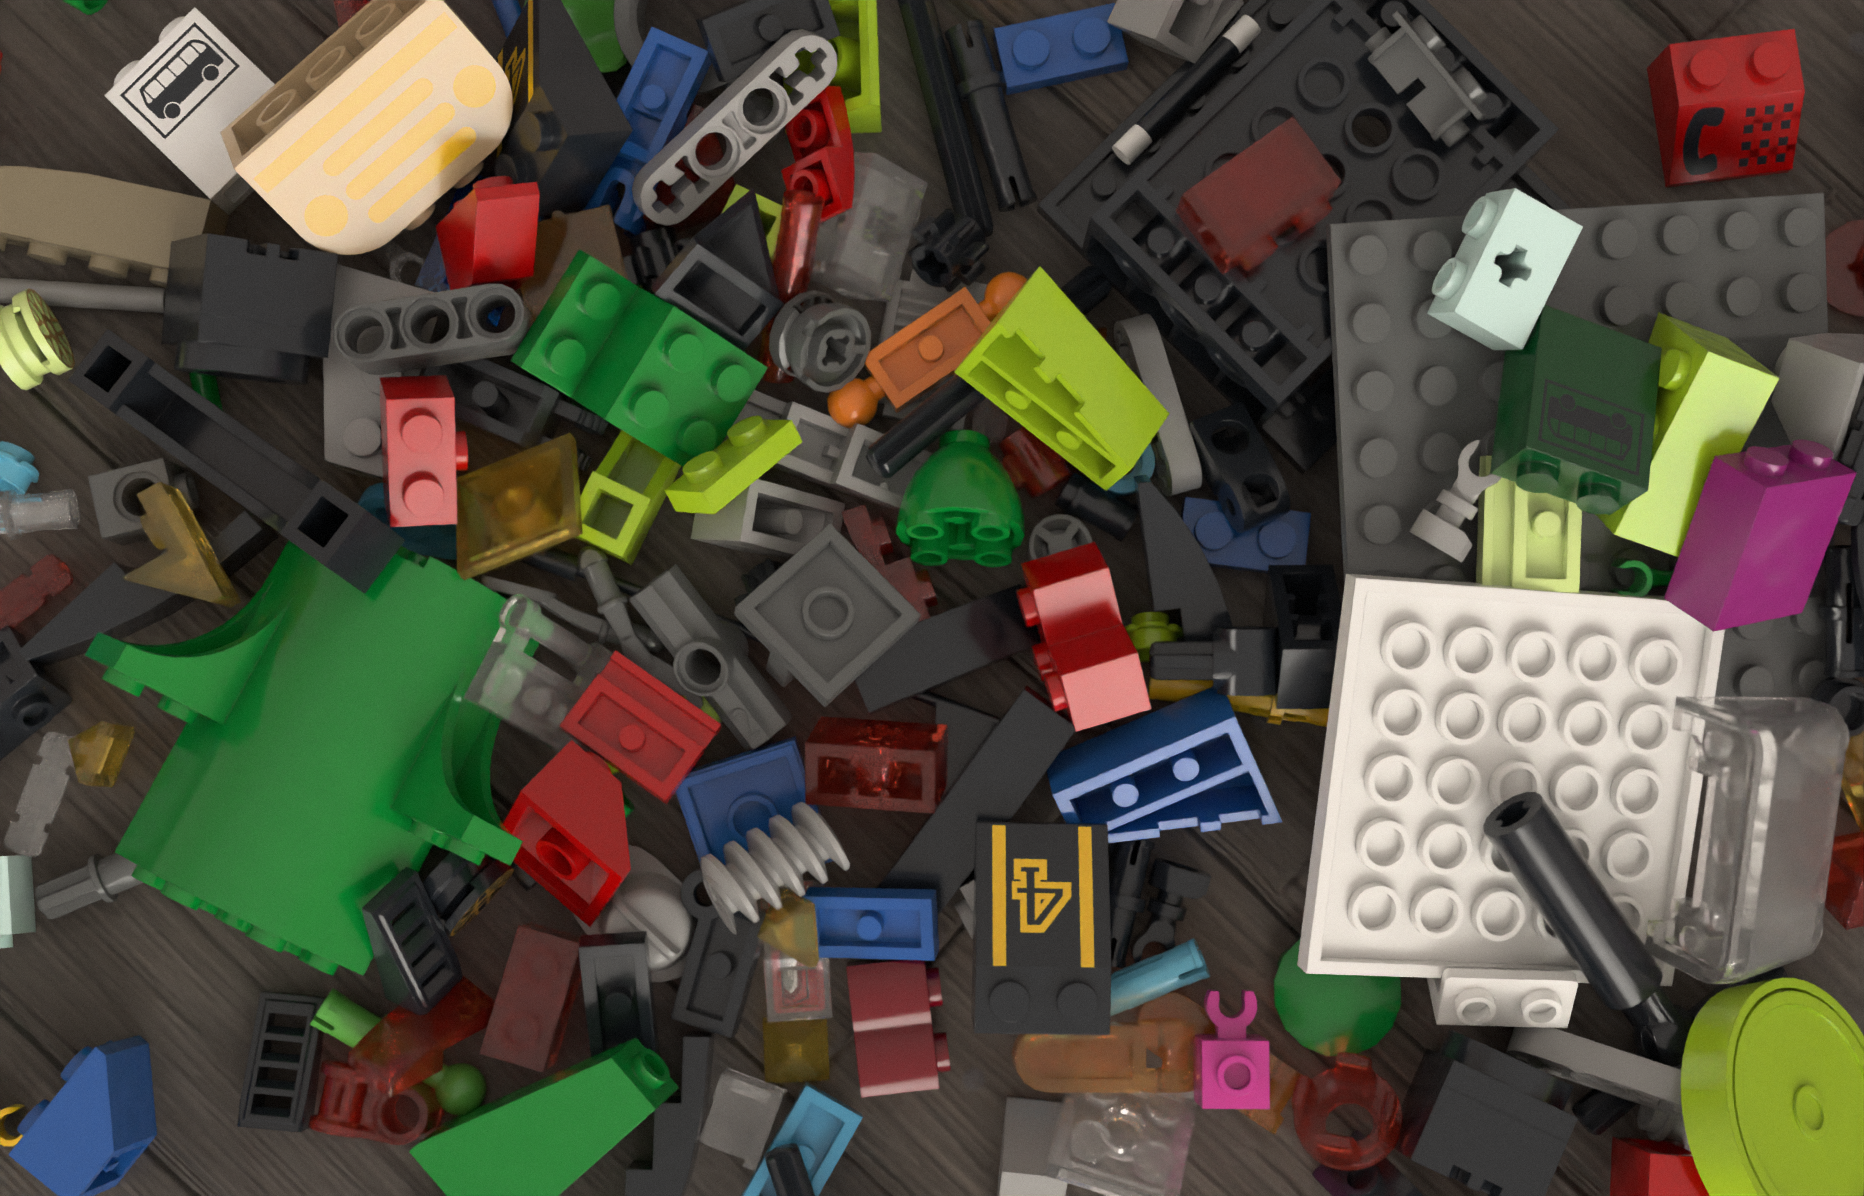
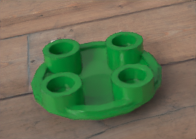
[1274,939,1401,1056]

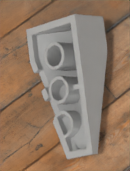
[1771,333,1864,461]

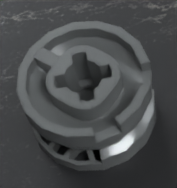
[769,290,871,393]

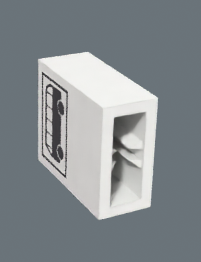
[104,7,275,215]

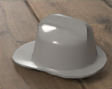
[573,845,698,983]

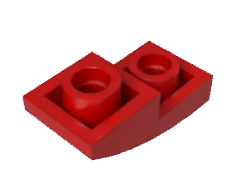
[781,86,855,231]

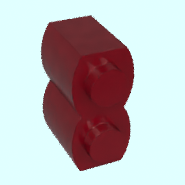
[846,959,951,1098]

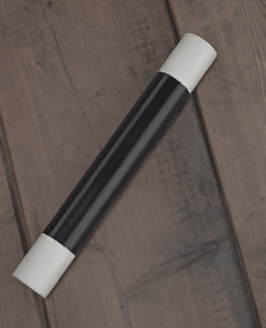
[1112,14,1261,165]

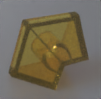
[456,433,583,580]

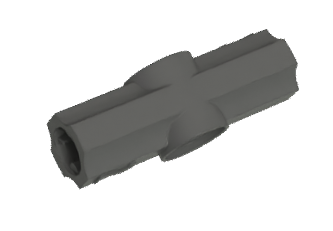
[629,564,793,751]

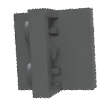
[734,523,921,707]

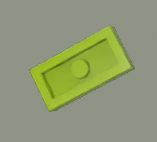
[664,415,803,514]

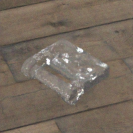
[464,594,613,753]

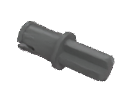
[35,853,143,919]

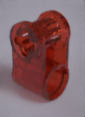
[308,1060,444,1145]

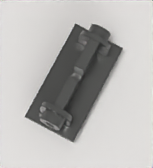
[1365,11,1489,147]

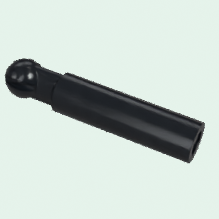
[1483,792,1695,1067]

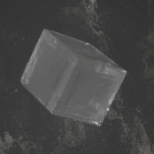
[700,1067,787,1171]

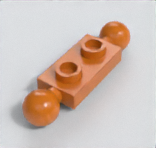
[827,272,1027,428]

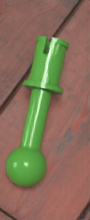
[309,988,487,1115]

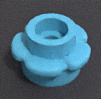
[0,441,40,496]

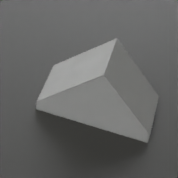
[997,1096,1071,1196]

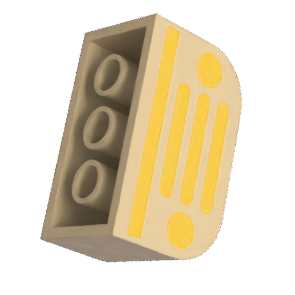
[220,0,513,255]

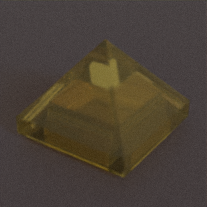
[67,721,135,788]
[757,889,819,968]
[762,1014,830,1083]

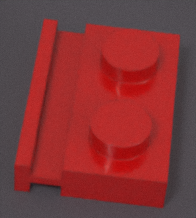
[559,650,722,804]

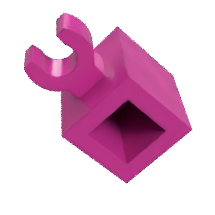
[1193,989,1270,1109]

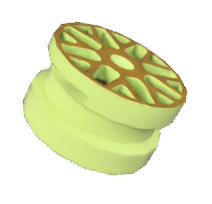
[0,288,75,390]

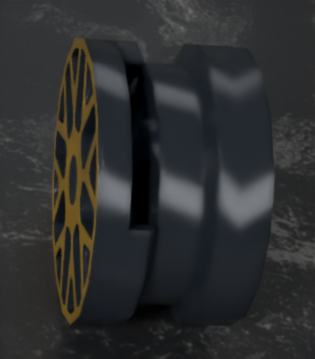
[423,852,514,936]

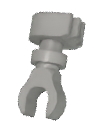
[1409,440,1502,562]

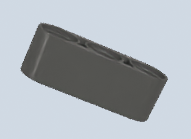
[333,284,534,375]

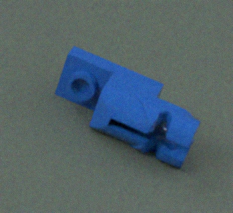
[582,27,712,239]

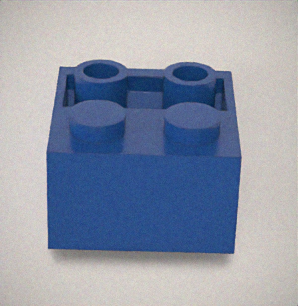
[8,1035,157,1196]

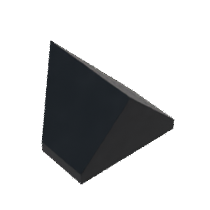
[650,187,785,351]

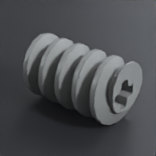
[700,802,850,934]

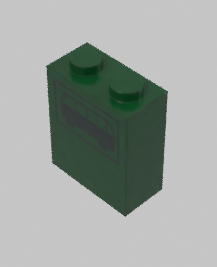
[1490,305,1662,515]

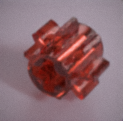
[998,427,1072,499]

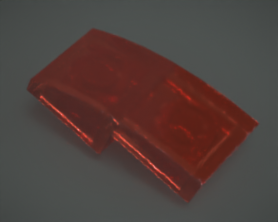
[841,504,938,622]
[348,976,497,1098]

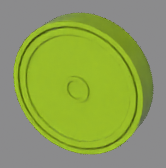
[1681,977,1864,1196]

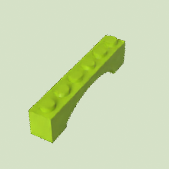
[564,184,798,565]

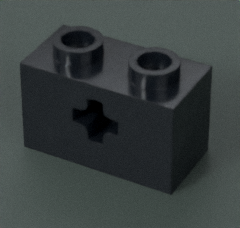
[1262,564,1342,709]

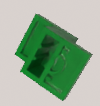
[510,249,768,467]

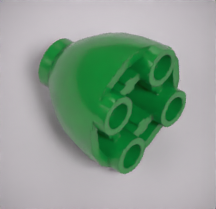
[896,430,1025,567]

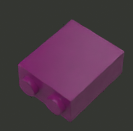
[1664,439,1857,632]

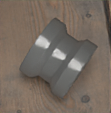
[1027,514,1092,561]

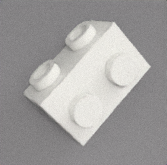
[1427,968,1578,1028]

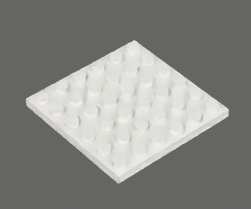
[1297,574,1725,986]

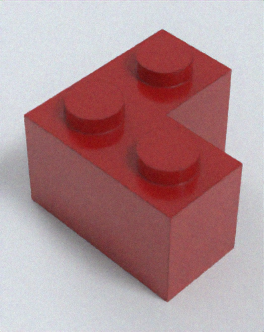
[1016,541,1151,732]

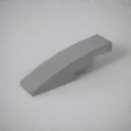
[721,390,933,512]

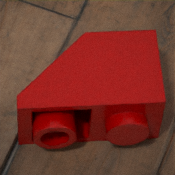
[435,176,540,291]

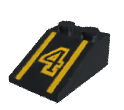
[491,0,633,216]
[971,821,1111,1035]

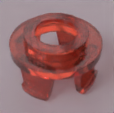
[1292,1052,1403,1170]

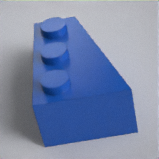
[1047,687,1282,843]

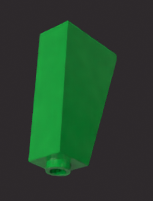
[409,1038,679,1196]

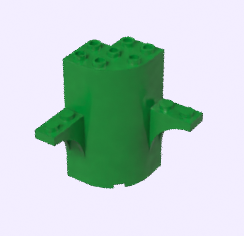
[85,540,549,976]

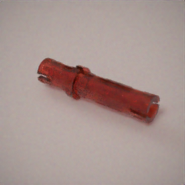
[757,190,825,384]

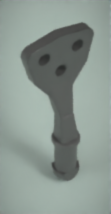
[578,545,704,709]
[474,574,666,653]

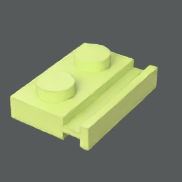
[1476,456,1582,593]

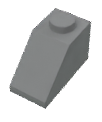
[691,479,845,559]

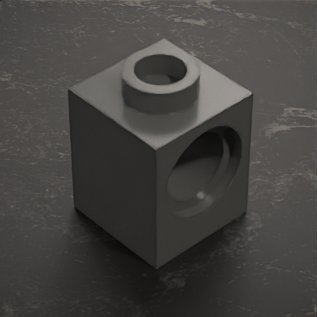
[88,458,200,546]

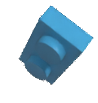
[741,1082,863,1196]

